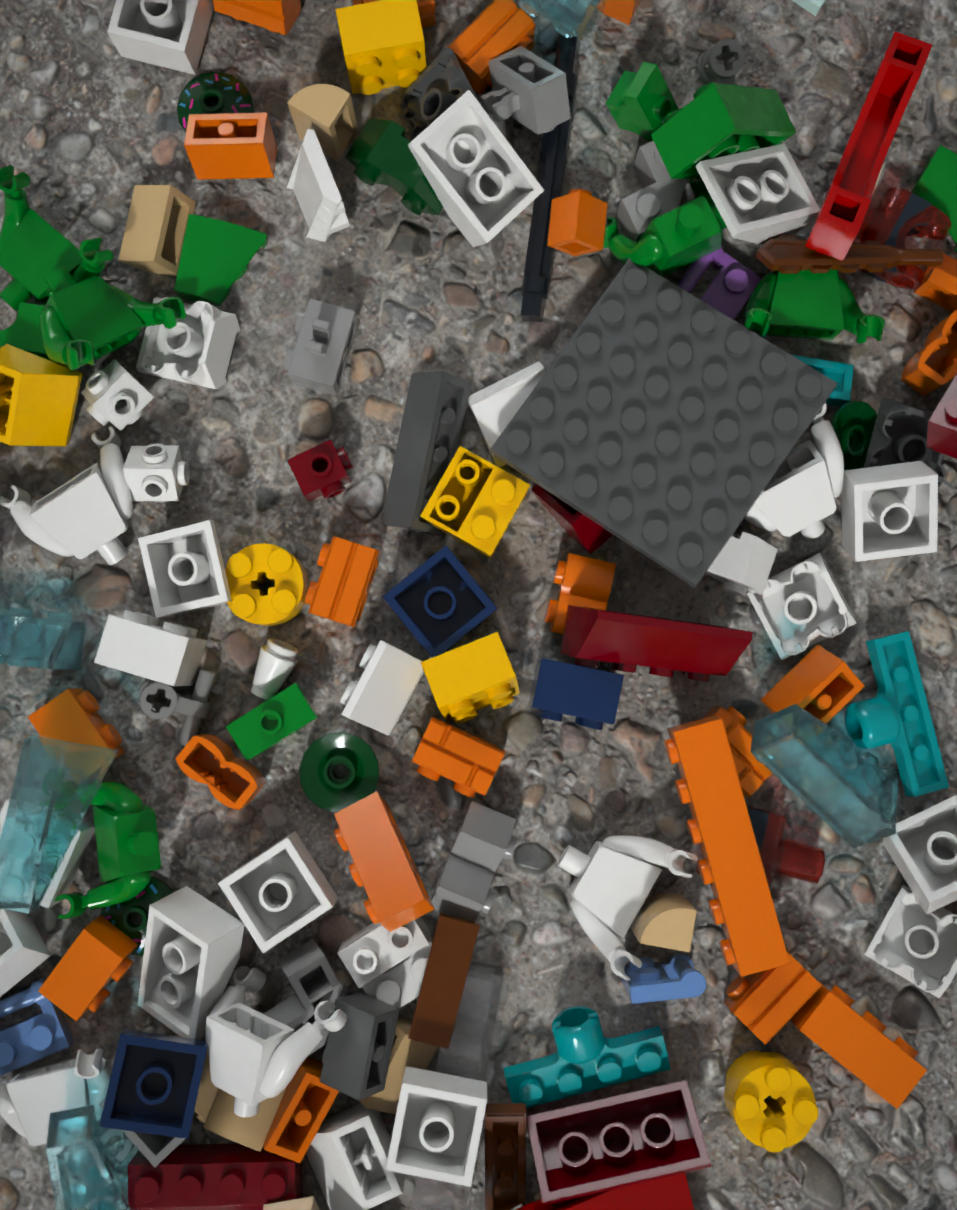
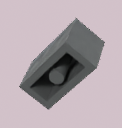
[320,992,400,1100]

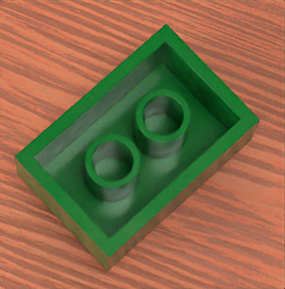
[651,82,796,179]

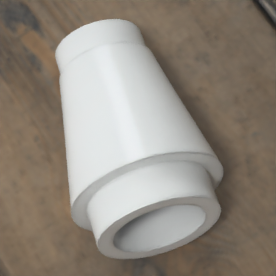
[251,638,298,700]

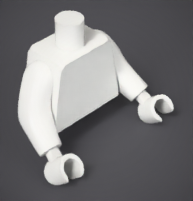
[744,403,844,539]
[0,426,133,565]
[557,835,698,981]
[205,966,347,1117]
[0,1048,112,1163]

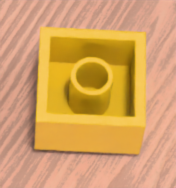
[335,0,427,95]

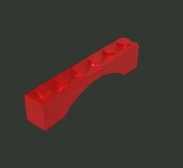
[805,31,932,261]

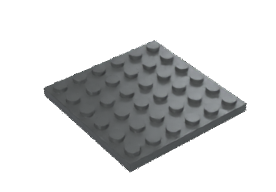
[490,258,838,588]

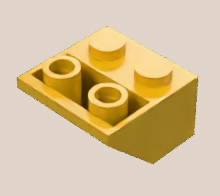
[0,344,83,446]
[420,446,530,559]
[420,632,520,724]

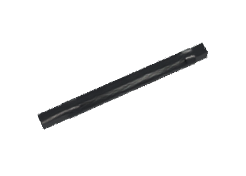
[520,29,580,322]

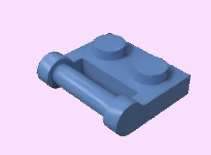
[621,952,706,1004]
[0,977,74,1076]

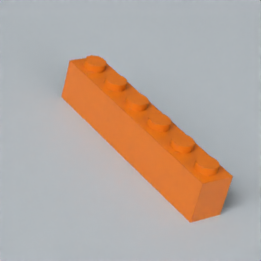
[664,716,790,977]

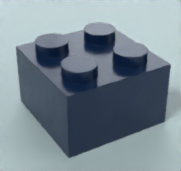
[382,545,498,658]
[528,658,624,730]
[99,1029,208,1139]

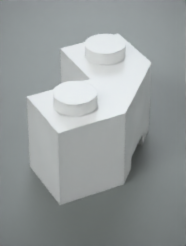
[705,531,778,597]

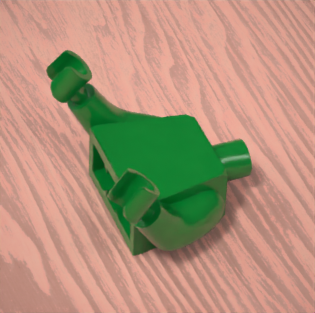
[0,165,114,312]
[603,179,727,277]
[39,266,187,371]
[744,270,885,343]
[44,778,161,919]

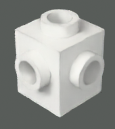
[81,359,154,431]
[123,443,190,503]

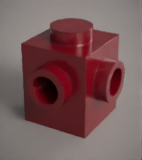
[287,439,353,502]

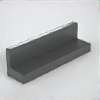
[382,371,471,536]

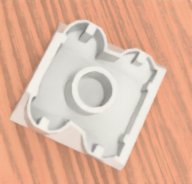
[286,129,350,242]
[136,297,241,390]
[468,361,546,467]
[746,553,857,660]
[864,885,957,998]

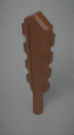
[755,235,943,274]

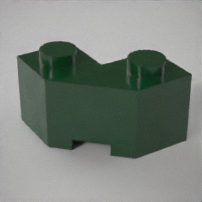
[345,118,443,215]

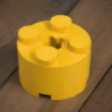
[225,543,310,626]
[724,1050,818,1153]

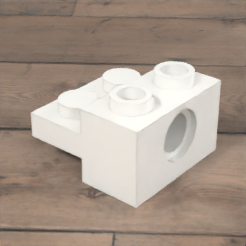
[337,917,433,1008]

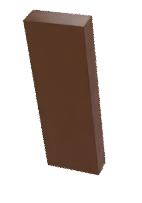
[408,913,480,1049]
[484,1103,526,1210]

